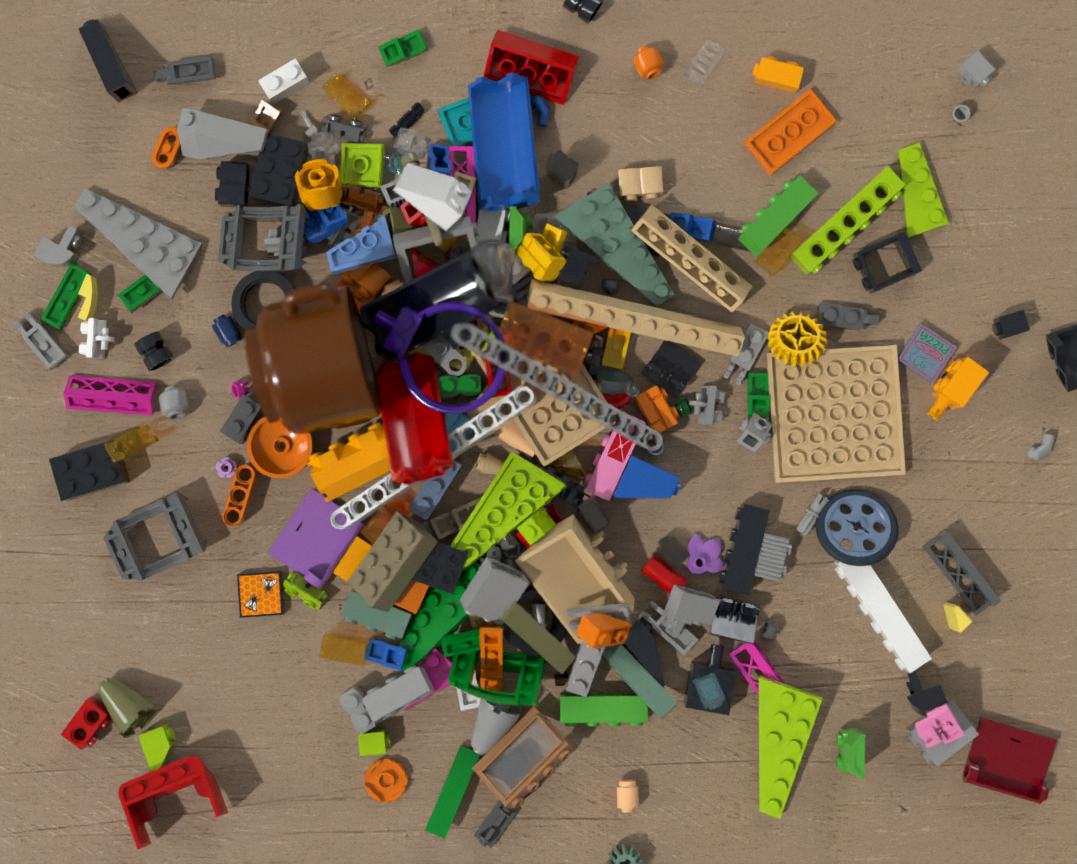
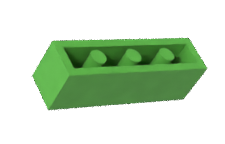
[738,176,818,257]
[560,693,648,727]

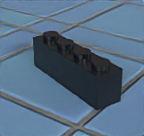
[719,504,770,595]

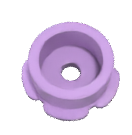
[216,457,237,478]

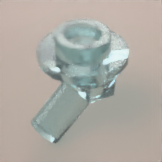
[384,152,404,174]

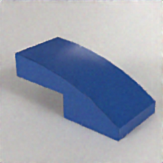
[670,212,716,242]
[364,638,407,671]

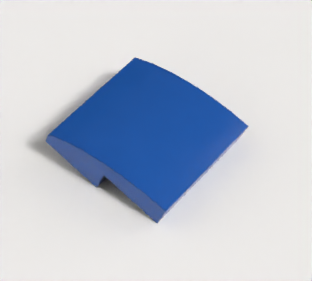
[304,205,348,246]

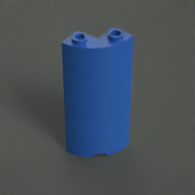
[468,73,540,211]

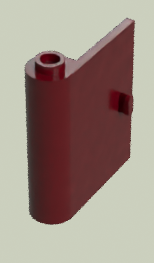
[962,717,1057,804]

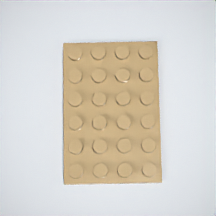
[474,312,617,467]

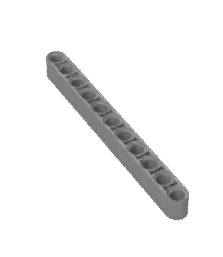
[451,323,663,451]

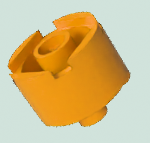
[295,159,343,211]

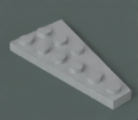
[75,188,202,301]

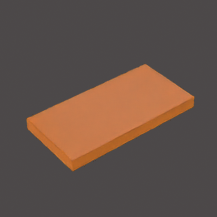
[743,88,838,176]

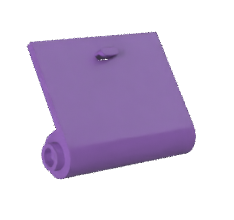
[267,488,366,589]

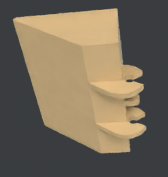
[515,514,635,644]

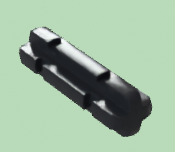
[389,102,425,139]

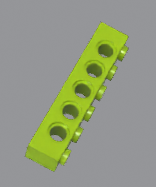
[789,166,905,275]

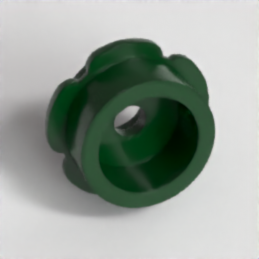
[675,398,692,419]

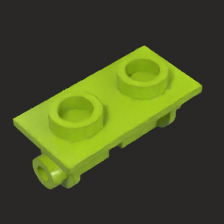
[283,572,328,610]

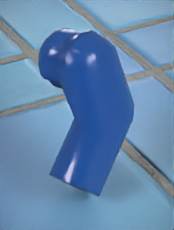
[530,95,550,127]

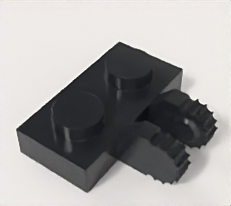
[585,334,604,381]

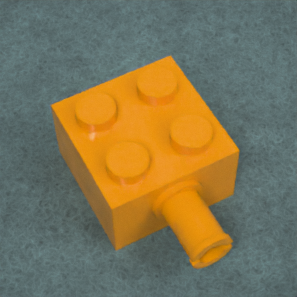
[926,357,989,421]

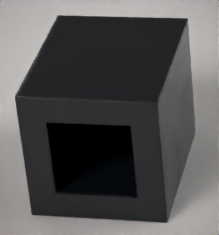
[992,310,1030,340]

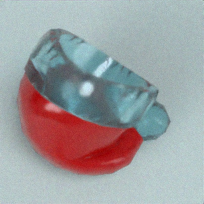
[595,370,639,409]

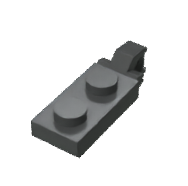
[154,56,216,85]
[817,304,879,330]

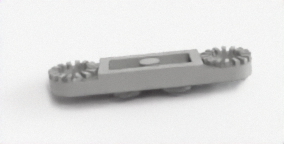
[422,336,467,377]

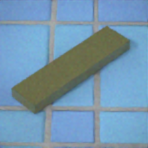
[501,602,576,674]

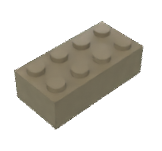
[347,511,438,612]

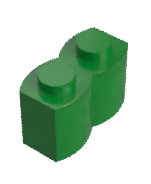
[438,374,482,399]

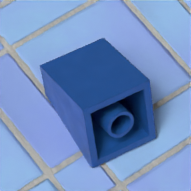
[612,456,682,498]

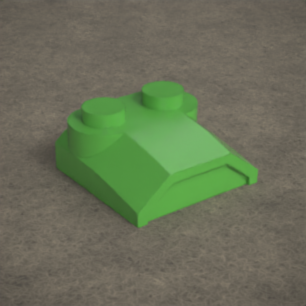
[509,206,532,256]
[835,728,865,779]

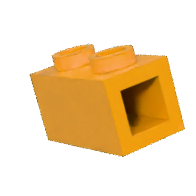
[752,56,804,93]

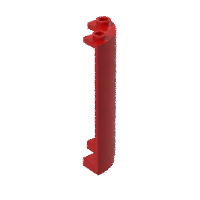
[375,353,454,485]

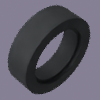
[231,271,295,329]
[501,587,567,655]

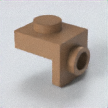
[246,99,283,134]

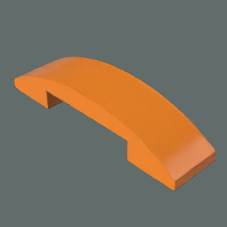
[480,628,503,692]

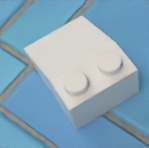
[394,163,472,231]

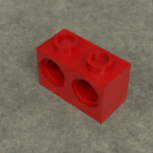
[60,696,112,750]

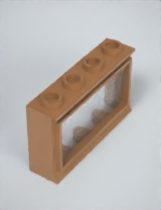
[472,707,574,809]

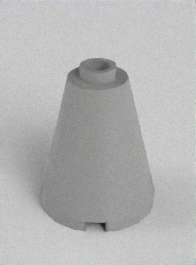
[471,699,522,755]

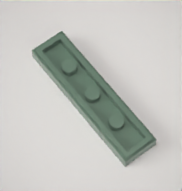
[601,644,678,719]

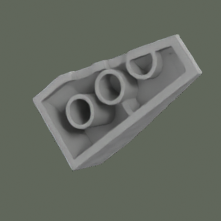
[177,108,269,160]

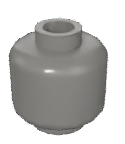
[159,386,189,420]

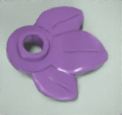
[687,534,725,574]

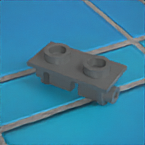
[321,114,368,143]
[325,206,361,247]
[481,545,503,563]
[474,800,517,848]

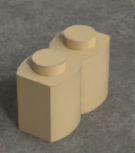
[618,166,663,202]

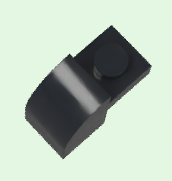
[906,671,949,717]

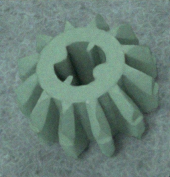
[606,844,644,864]

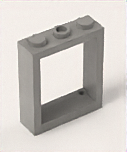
[393,216,488,284]

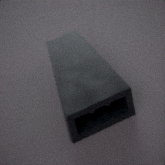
[78,19,138,103]

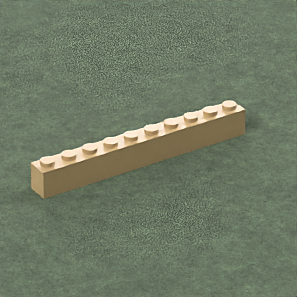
[527,279,745,357]

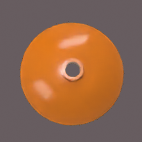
[247,417,313,478]

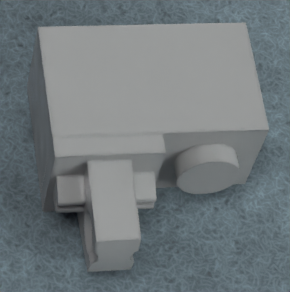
[663,585,720,637]

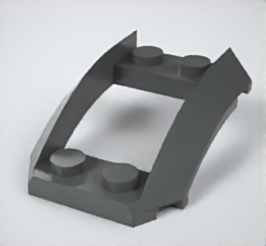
[218,204,311,271]
[104,491,207,581]

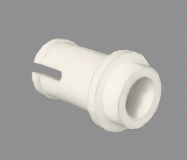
[532,604,548,628]

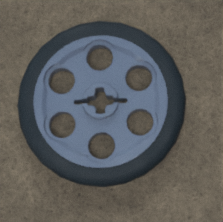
[815,489,899,567]

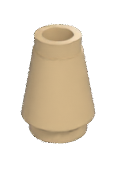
[475,452,505,475]

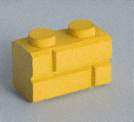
[516,233,566,282]

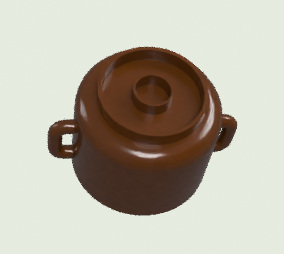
[245,284,381,435]

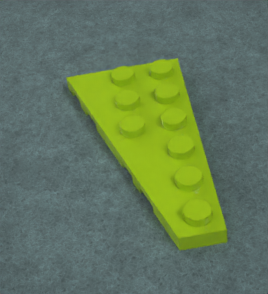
[451,452,567,572]
[759,675,823,819]

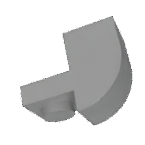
[33,226,82,267]

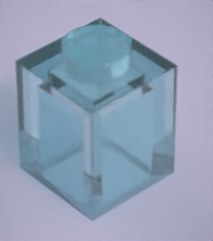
[693,672,726,709]

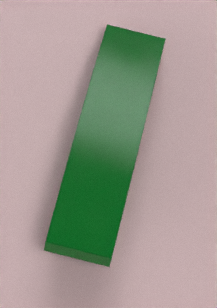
[425,745,480,839]

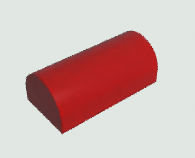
[640,554,688,594]

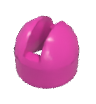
[231,380,249,399]

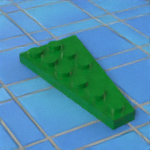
[399,562,481,673]

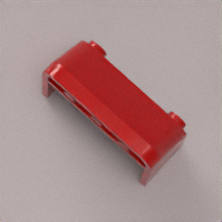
[118,756,228,850]

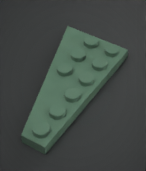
[553,183,675,306]

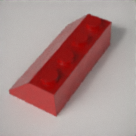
[483,30,580,105]

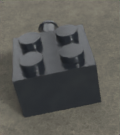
[683,644,737,715]

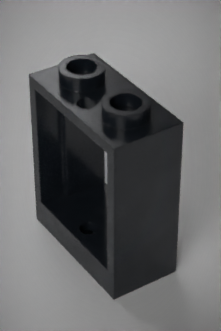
[852,231,922,294]

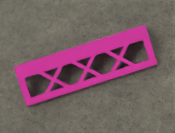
[449,146,476,237]
[63,375,156,416]
[729,639,787,696]

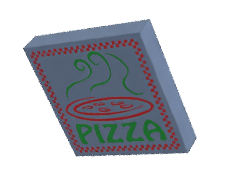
[898,324,957,384]

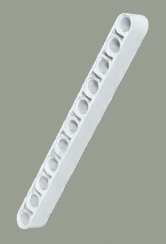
[331,387,536,529]

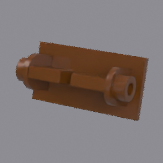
[340,183,385,214]

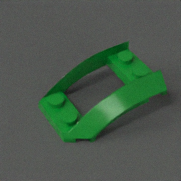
[448,650,546,706]

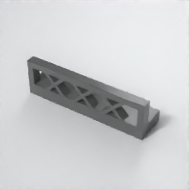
[922,531,1001,616]

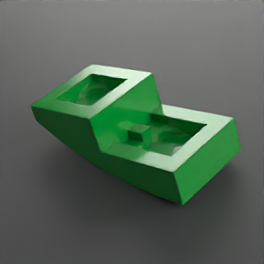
[378,29,429,67]
[747,372,770,417]

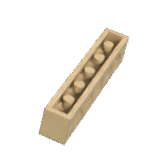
[631,204,752,312]

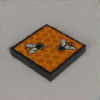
[237,571,284,618]

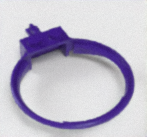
[373,302,506,414]

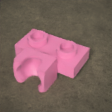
[915,704,965,748]

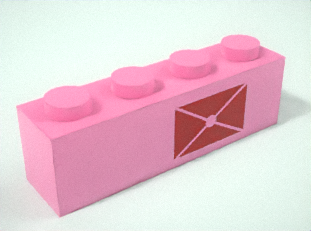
[583,411,646,501]

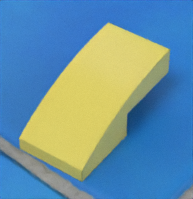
[78,274,98,321]

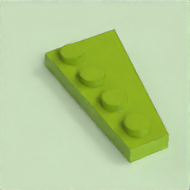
[897,142,949,238]

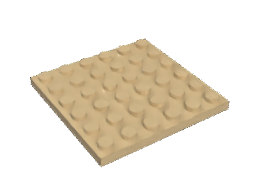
[766,345,906,483]

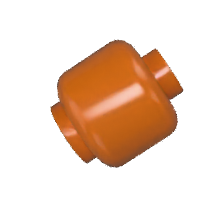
[633,45,665,80]

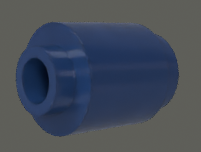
[211,314,241,348]

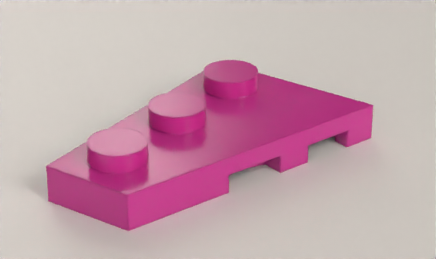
[405,647,452,710]

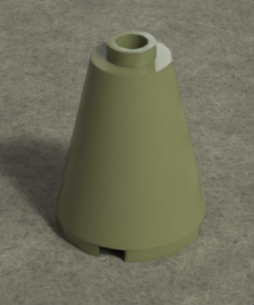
[98,677,158,738]

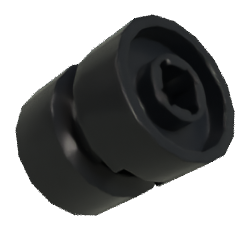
[563,0,603,24]
[134,331,174,372]

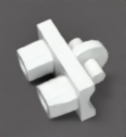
[79,318,114,359]

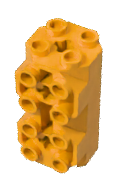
[307,422,391,503]

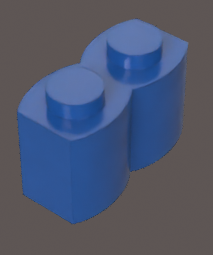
[426,144,452,176]

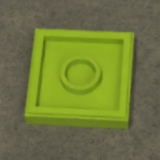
[339,143,385,188]

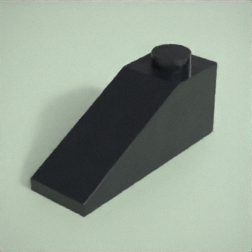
[625,619,665,687]

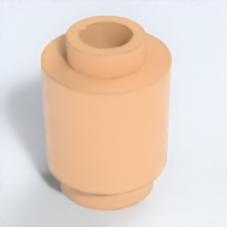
[616,780,639,813]

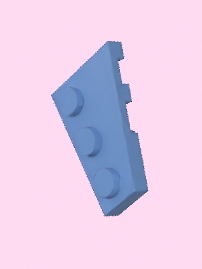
[326,215,396,275]

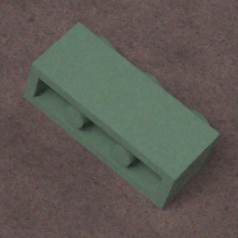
[341,589,413,640]

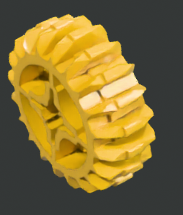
[768,311,827,368]

